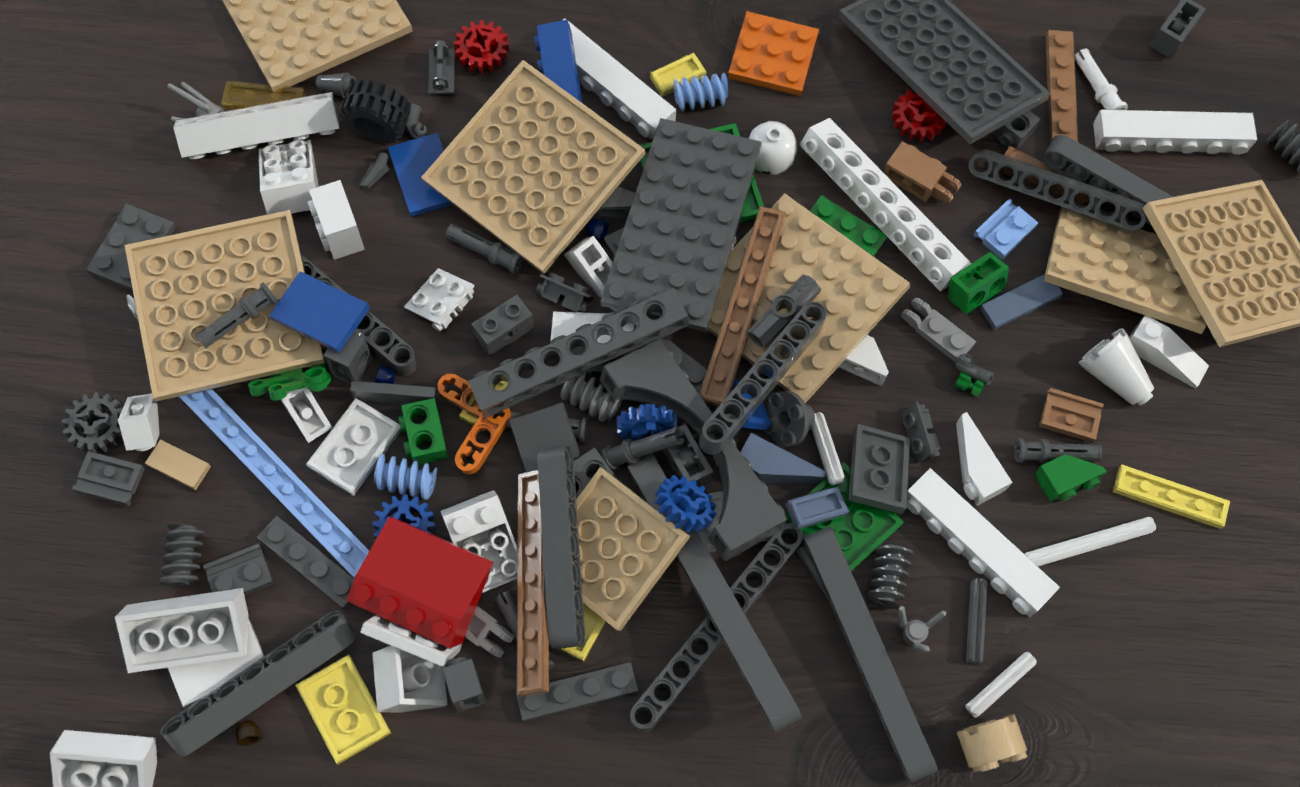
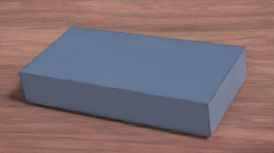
[785,486,849,530]

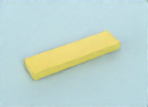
[1112,464,1230,529]

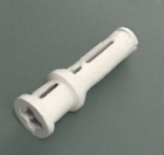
[1074,49,1128,110]

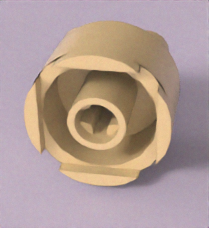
[957,714,1027,772]

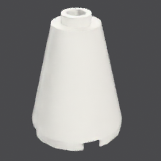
[1078,328,1154,406]

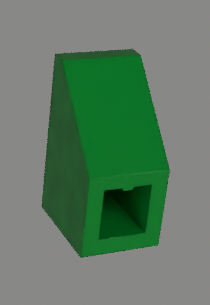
[1034,454,1107,503]

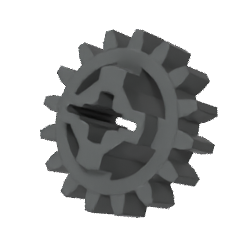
[62,392,123,453]

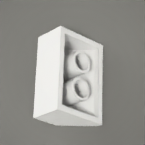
[50,730,157,787]

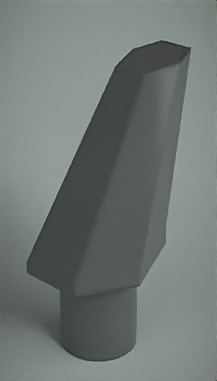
[358,152,389,190]

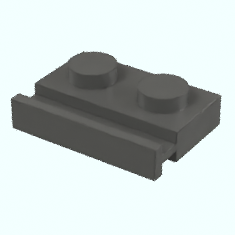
[72,451,145,507]
[203,543,274,596]

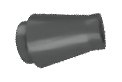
[316,73,356,98]

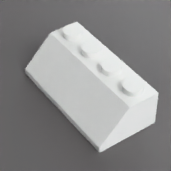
[115,588,249,673]

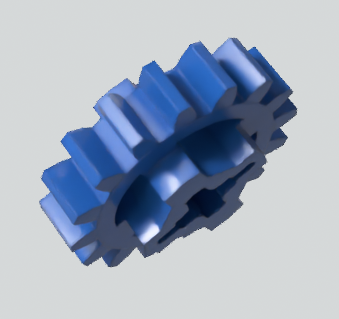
[617,404,678,441]
[654,475,717,533]
[372,494,436,539]

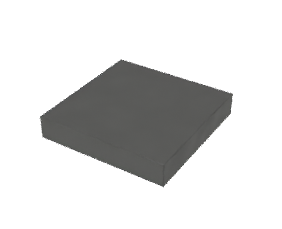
[509,403,581,472]

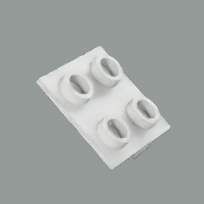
[404,268,474,332]

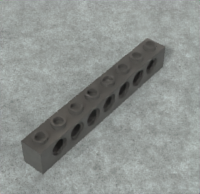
[468,287,689,419]

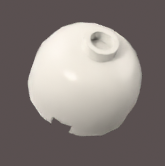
[748,121,797,175]

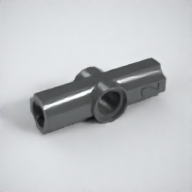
[747,274,821,349]

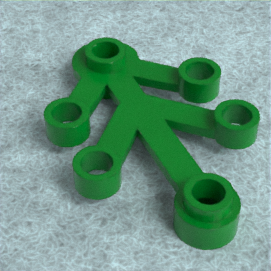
[248,363,331,401]

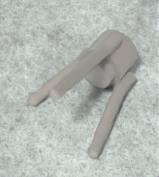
[167,82,224,122]
[899,606,946,652]

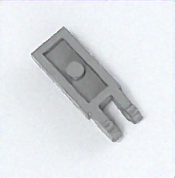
[901,297,977,362]
[465,606,515,658]

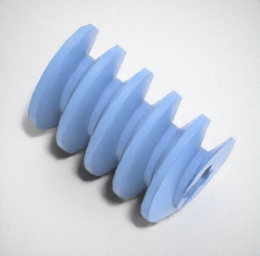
[673,73,728,111]
[374,454,437,500]

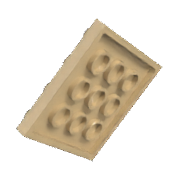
[576,467,691,631]

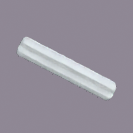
[811,412,844,485]
[966,652,1037,718]

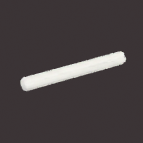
[1024,517,1156,567]

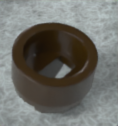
[235,720,261,746]

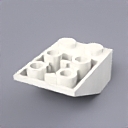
[259,140,319,215]
[440,490,518,593]

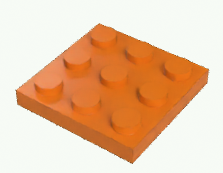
[728,11,819,96]

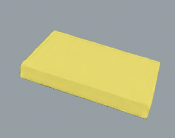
[296,655,391,764]

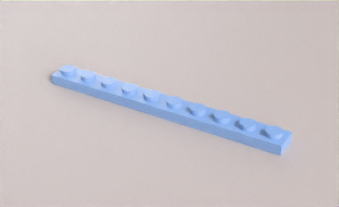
[178,389,369,579]

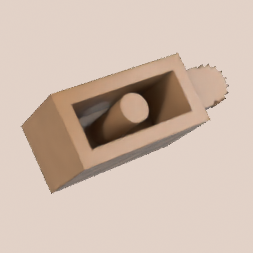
[883,141,961,203]

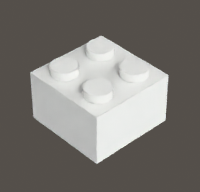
[307,180,365,260]

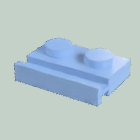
[973,199,1038,260]

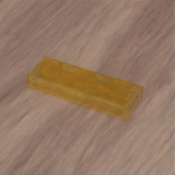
[221,81,305,109]

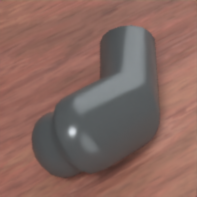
[405,104,427,139]
[956,353,994,385]

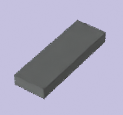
[350,381,438,405]

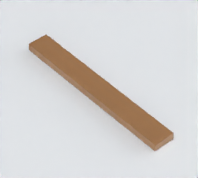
[700,206,786,407]
[517,470,549,697]

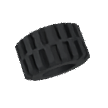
[338,80,411,144]

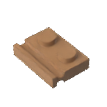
[1039,388,1104,443]

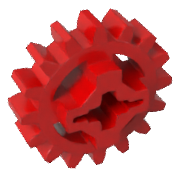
[453,20,509,73]
[891,90,947,142]

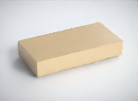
[145,439,211,491]

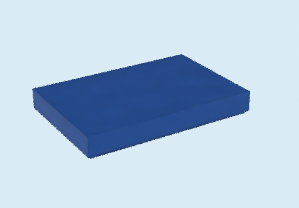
[388,133,453,217]
[269,271,370,353]

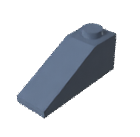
[740,433,826,485]

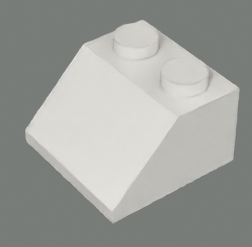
[372,645,447,713]

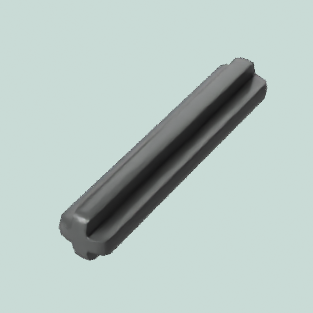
[966,578,988,664]

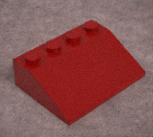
[346,517,494,648]

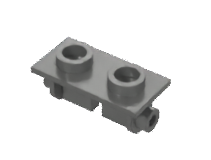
[428,41,455,94]
[536,272,594,313]
[901,402,942,464]

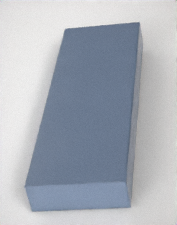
[980,274,1063,330]

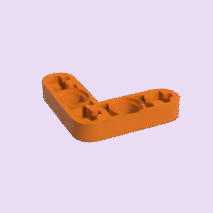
[437,374,511,475]

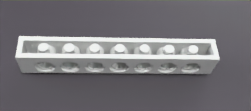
[800,118,972,291]

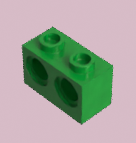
[947,252,1009,314]
[398,398,448,465]

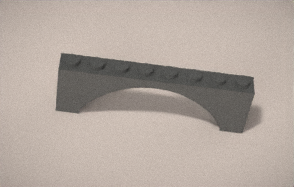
[600,340,787,562]

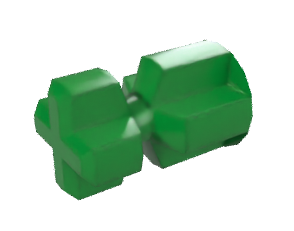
[954,372,984,397]

